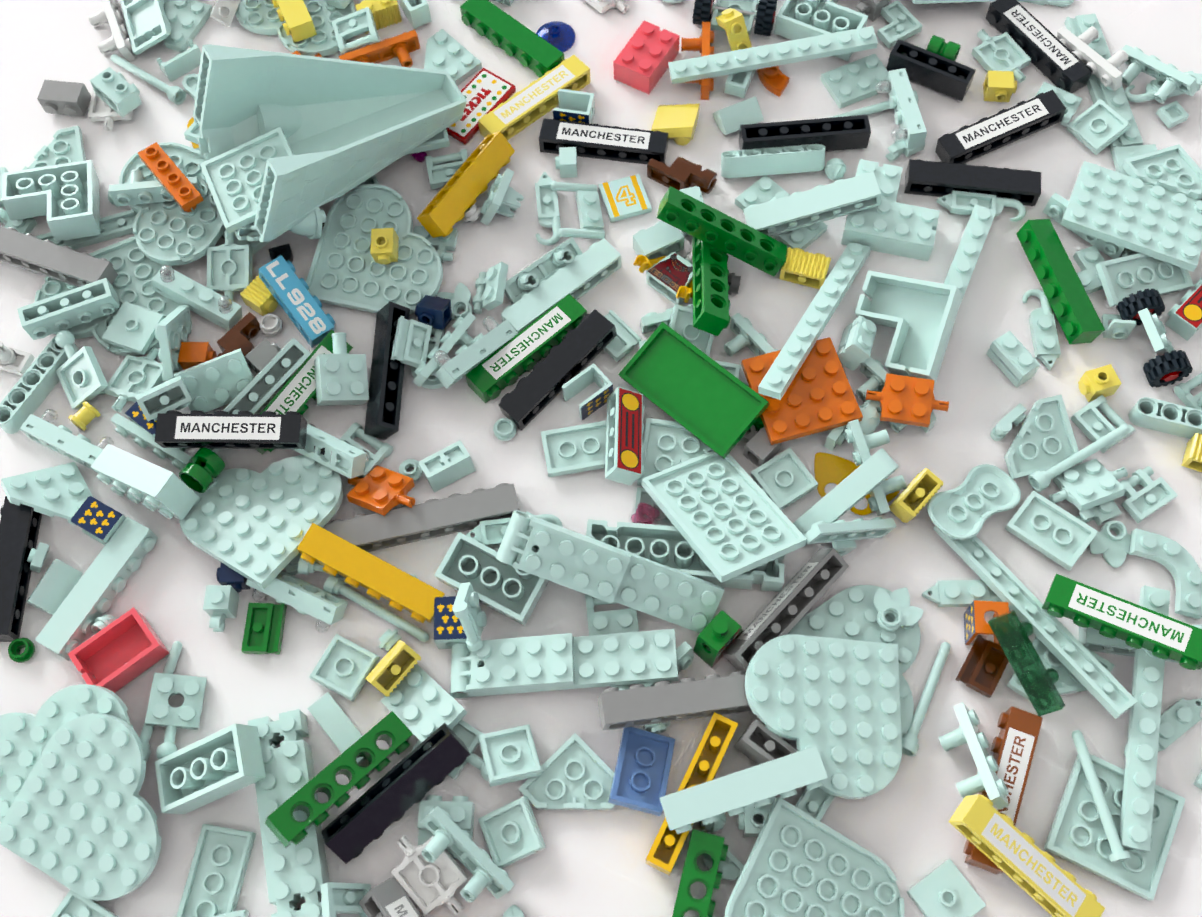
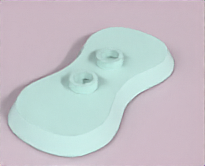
[927,464,1021,540]

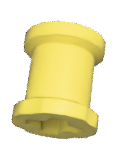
[68,401,101,431]

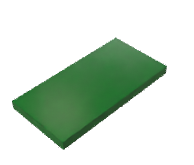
[618,322,770,459]

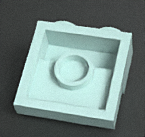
[417,795,475,859]

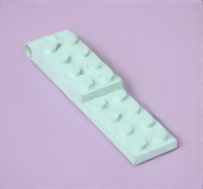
[496,510,725,633]
[450,629,679,699]

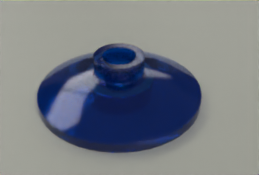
[536,21,575,52]

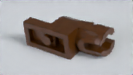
[647,157,717,194]
[216,312,260,357]

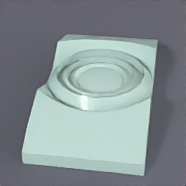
[120,0,171,56]

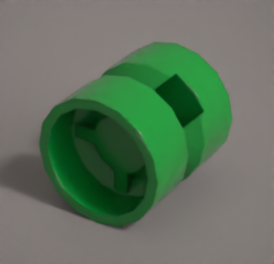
[926,35,961,61]
[179,447,225,493]

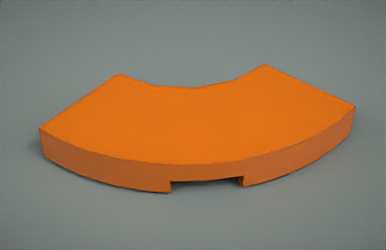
[757,66,789,97]

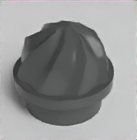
[728,273,741,295]

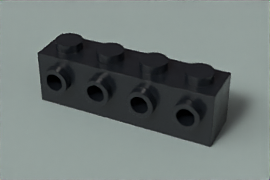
[886,39,976,101]

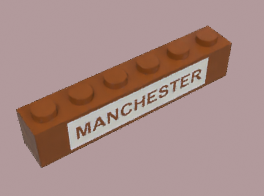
[963,706,1043,875]

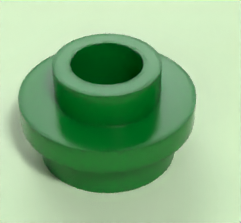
[8,638,35,663]

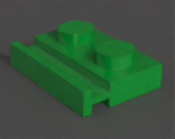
[241,603,287,655]

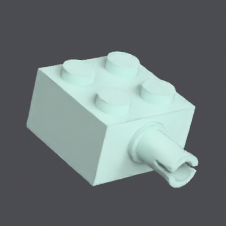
[314,332,369,406]

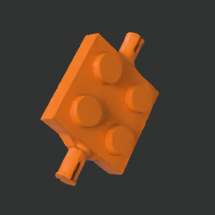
[866,373,949,427]
[346,465,415,516]

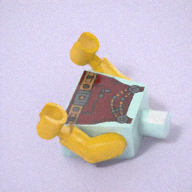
[633,252,693,305]

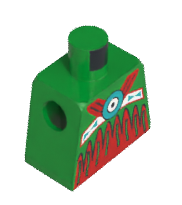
[693,610,743,668]

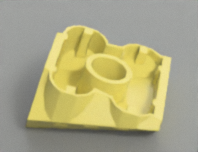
[651,104,700,146]

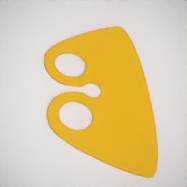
[814,452,900,515]

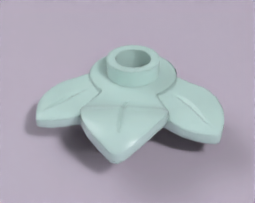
[437,283,473,320]
[1089,520,1136,568]
[873,587,924,631]

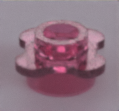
[631,502,660,524]

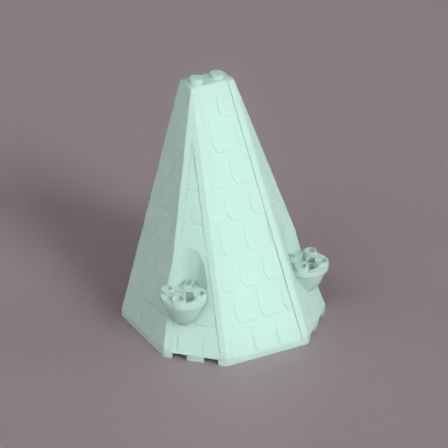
[193,44,467,242]

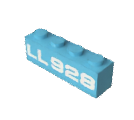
[258,255,335,348]

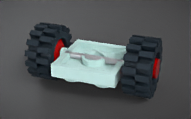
[692,0,777,36]
[1117,288,1193,388]

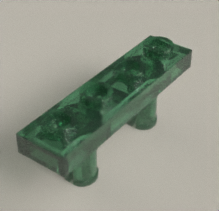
[988,610,1066,716]

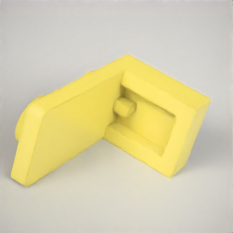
[716,9,752,51]

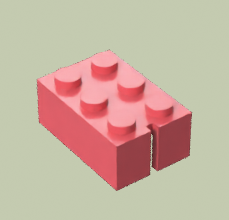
[613,20,680,94]
[68,607,169,693]

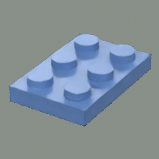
[608,727,675,816]

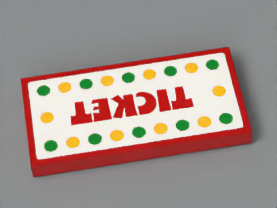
[446,68,516,145]

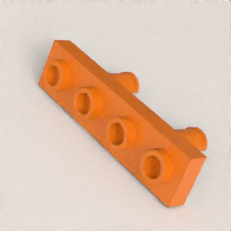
[681,22,714,100]
[339,30,420,67]
[138,142,203,212]

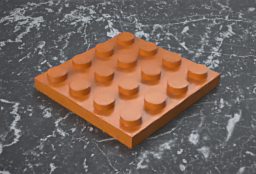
[741,337,863,445]

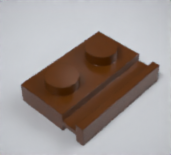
[955,635,1013,698]

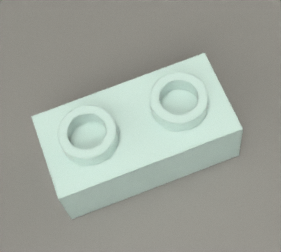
[725,70,756,98]

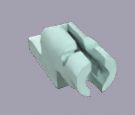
[824,400,881,451]

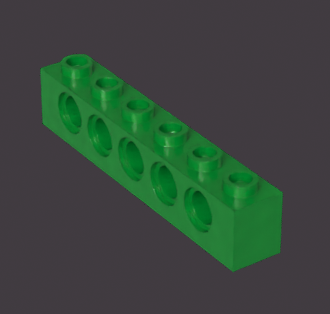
[657,186,787,277]
[692,236,731,336]
[265,711,413,848]
[672,829,729,917]

